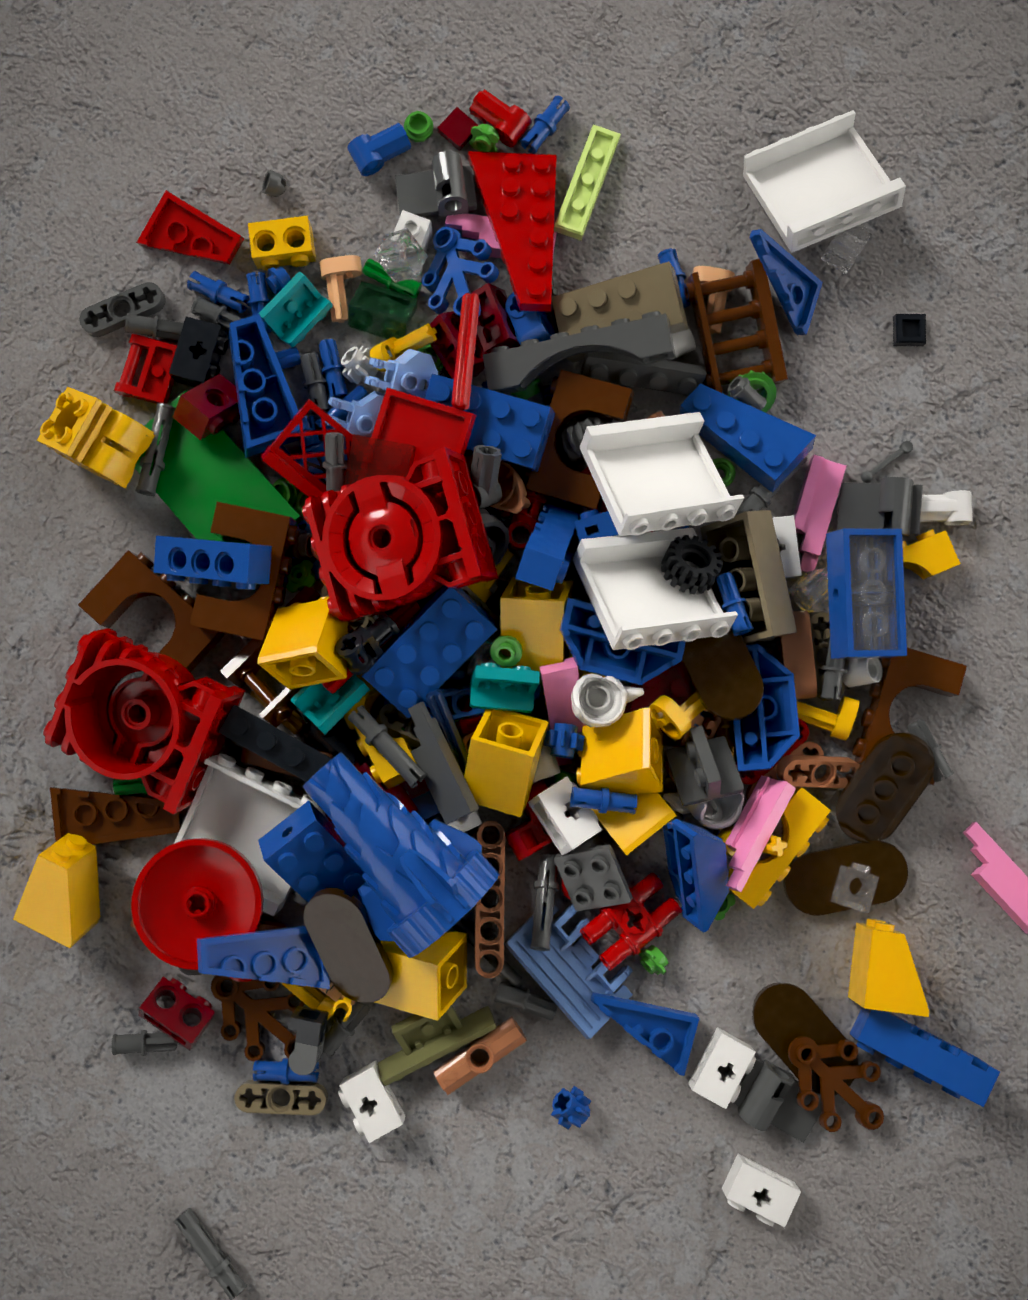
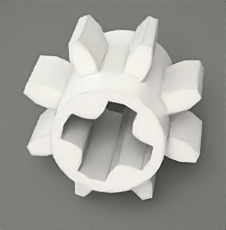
[341,346,378,384]

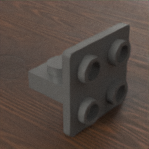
[665,726,744,806]
[554,833,633,911]

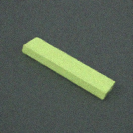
[554,124,621,241]

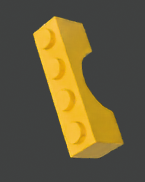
[826,529,961,585]
[343,674,417,788]
[728,787,831,909]

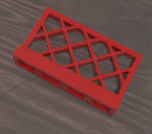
[261,399,368,497]

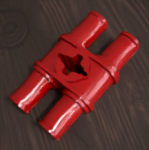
[580,873,682,971]

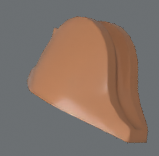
[468,456,530,514]

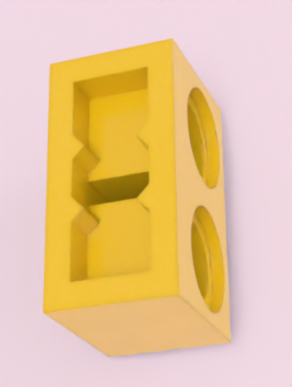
[248,215,316,271]

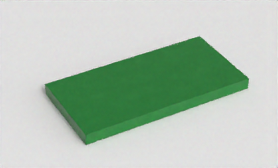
[134,390,303,544]

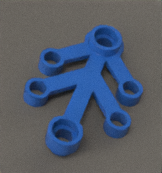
[421,227,499,317]

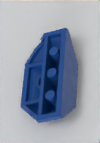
[560,598,686,685]
[733,644,800,772]
[663,819,729,933]

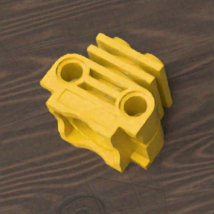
[36,387,155,488]

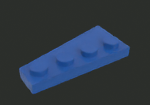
[197,926,330,989]

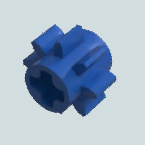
[544,723,585,759]
[551,1086,591,1130]

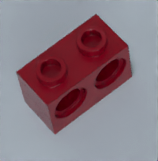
[471,283,521,353]
[430,311,489,379]
[138,976,215,1051]

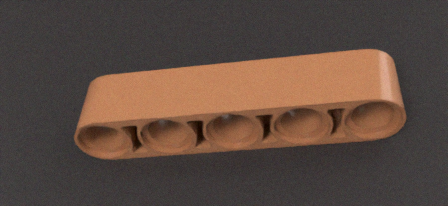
[474,821,505,979]

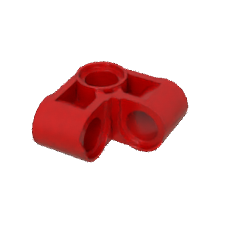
[505,779,552,861]

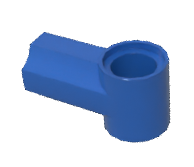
[347,123,411,176]

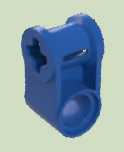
[505,292,555,345]

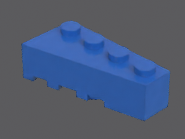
[229,314,306,458]
[680,383,816,493]
[515,503,580,591]
[850,1007,1000,1107]

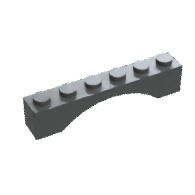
[483,311,676,395]

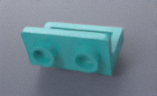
[258,272,333,348]
[470,663,540,713]
[291,675,370,734]

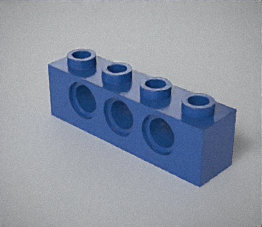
[154,536,272,590]

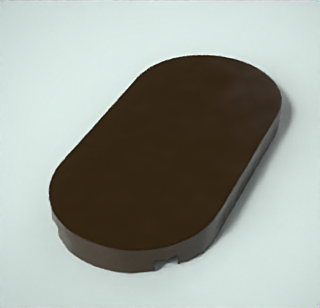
[682,606,764,721]
[836,733,935,843]
[783,840,908,916]
[303,888,394,1003]
[752,982,858,1095]

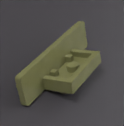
[377,1005,497,1086]

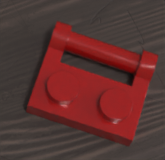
[113,334,177,404]

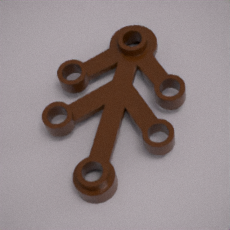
[211,975,305,1061]
[788,1036,884,1132]

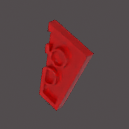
[136,190,244,265]

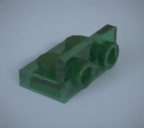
[348,281,418,339]

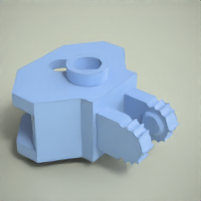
[364,349,438,399]
[325,391,385,456]

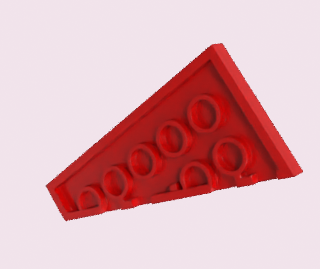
[468,151,557,312]

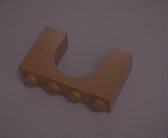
[524,370,634,511]
[190,502,299,641]
[78,550,225,673]
[852,648,967,785]

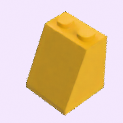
[500,577,574,671]
[257,597,348,689]
[576,708,663,794]
[464,709,549,817]
[579,786,677,855]
[13,833,101,948]
[848,918,929,1017]
[374,932,467,1021]

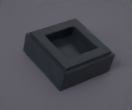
[893,314,926,346]

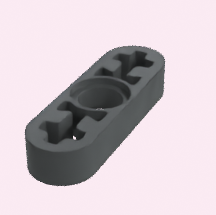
[79,282,166,337]

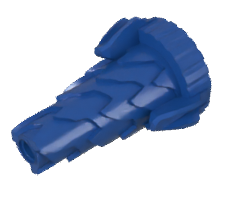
[303,752,499,958]

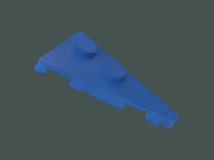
[749,229,823,336]
[590,992,699,1076]

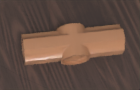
[433,1016,527,1095]

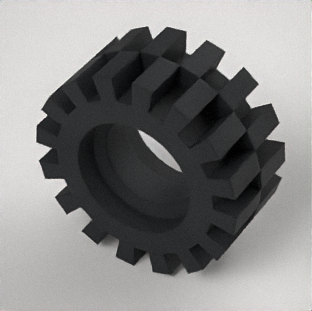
[661,535,723,595]

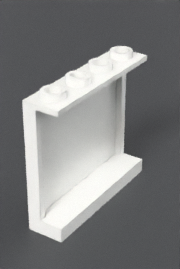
[743,110,906,253]
[580,412,744,536]
[573,528,738,650]
[174,754,325,916]

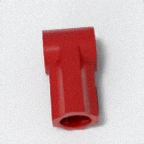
[469,89,532,148]

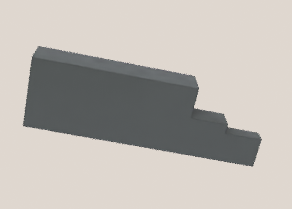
[408,702,479,824]

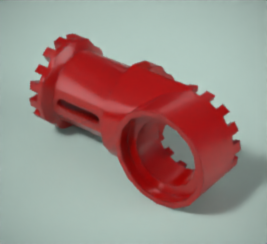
[508,490,548,550]

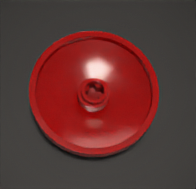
[131,838,264,970]

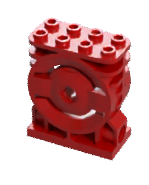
[302,447,498,622]
[43,628,245,814]

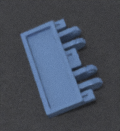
[504,904,633,1039]

